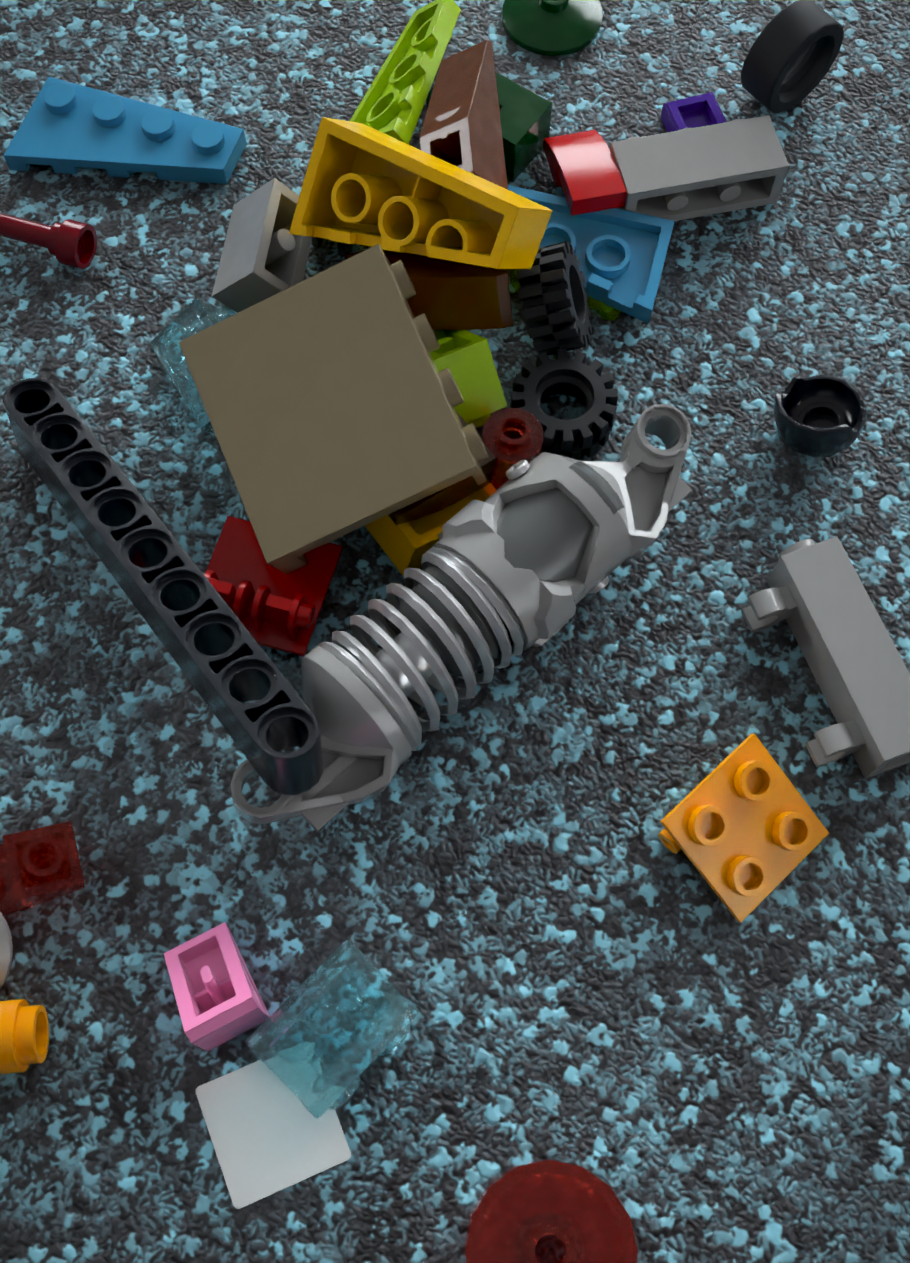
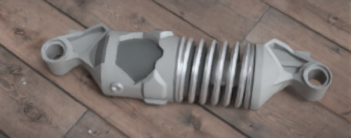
[230,404,692,832]

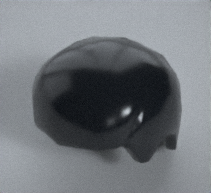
[774,374,867,458]

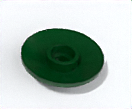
[502,0,603,56]

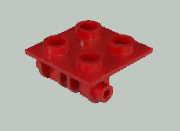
[204,516,343,657]

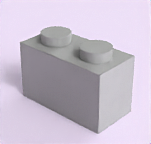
[211,178,312,313]

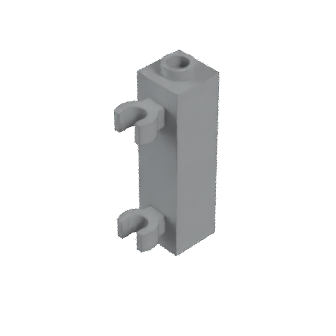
[741,536,910,779]

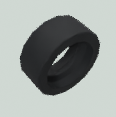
[741,0,844,113]

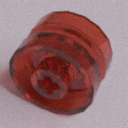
[464,1160,638,1263]

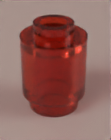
[482,408,544,488]

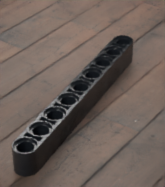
[3,378,323,795]

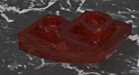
[0,821,85,915]

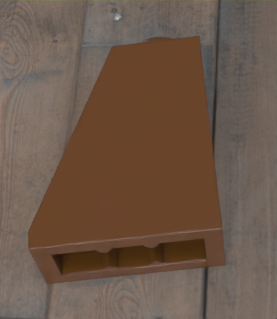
[344,249,513,330]

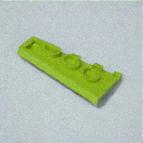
[350,0,461,145]

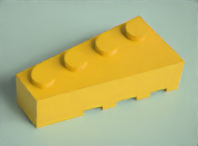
[289,117,553,269]

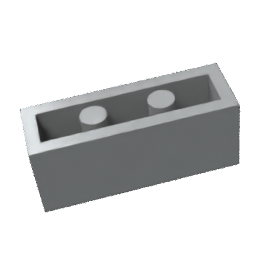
[610,115,789,221]

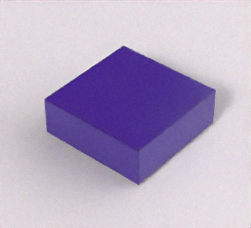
[661,92,727,132]

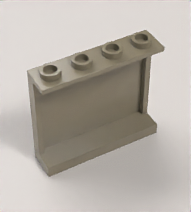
[179,244,489,574]

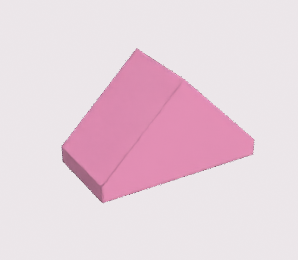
[163,922,271,1051]

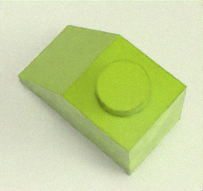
[430,330,507,427]

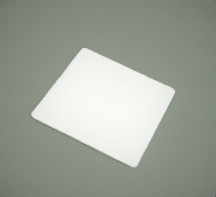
[196,1040,351,1209]

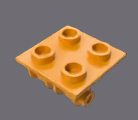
[658,733,829,923]

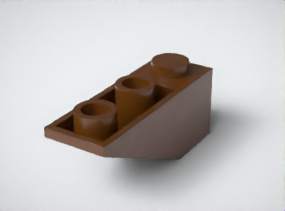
[419,39,508,190]

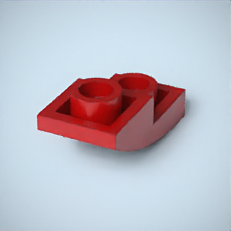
[543,130,627,216]

